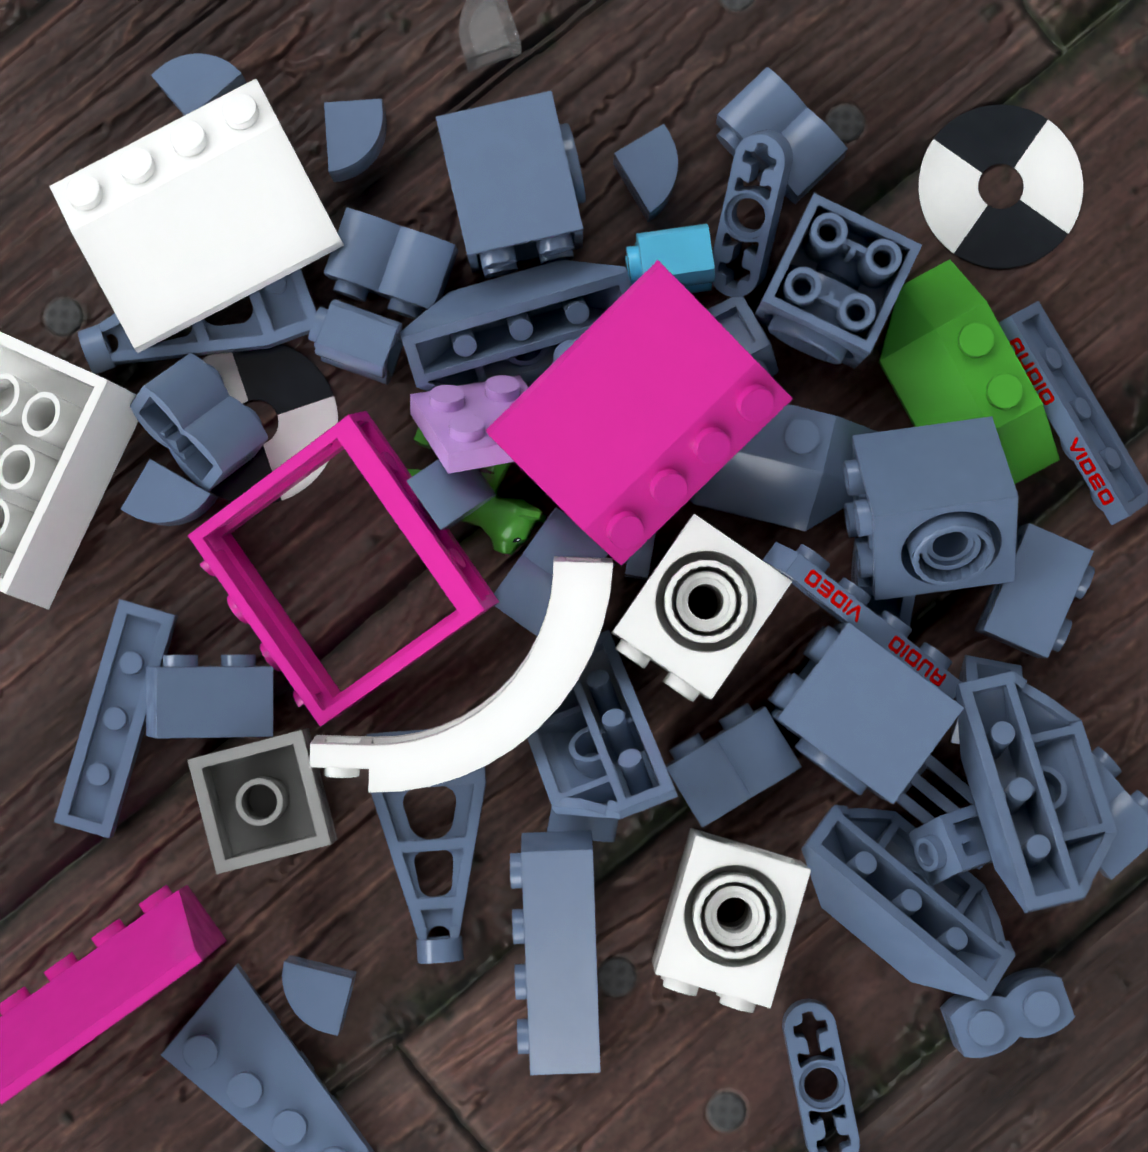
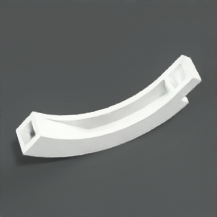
[310,556,613,793]

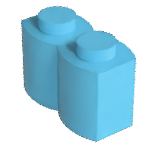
[625,223,715,293]

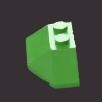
[879,259,1060,484]

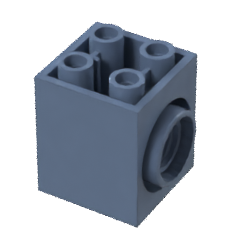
[436,90,586,278]
[754,193,922,369]
[843,416,1018,600]
[768,622,964,804]

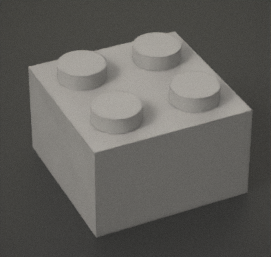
[187,728,338,874]

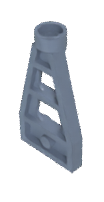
[78,268,317,374]
[366,729,487,964]

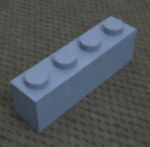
[510,830,601,1075]

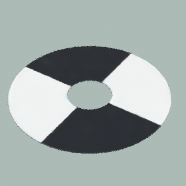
[918,104,1083,269]
[202,344,338,504]

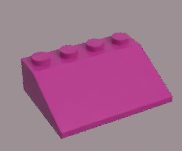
[485,260,793,566]
[0,885,227,1105]

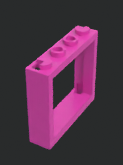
[188,411,499,727]

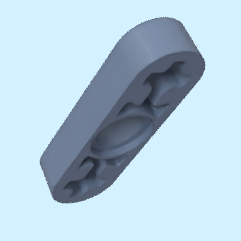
[712,129,793,297]
[782,999,860,1152]

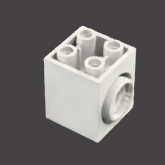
[611,514,792,702]
[652,828,811,1013]

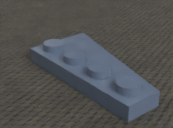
[161,963,374,1152]

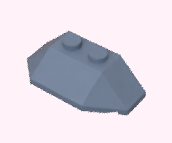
[400,260,631,391]
[690,404,878,532]
[527,630,678,819]
[956,671,1118,913]
[801,805,1015,1001]

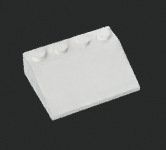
[50,79,344,353]
[0,332,138,610]

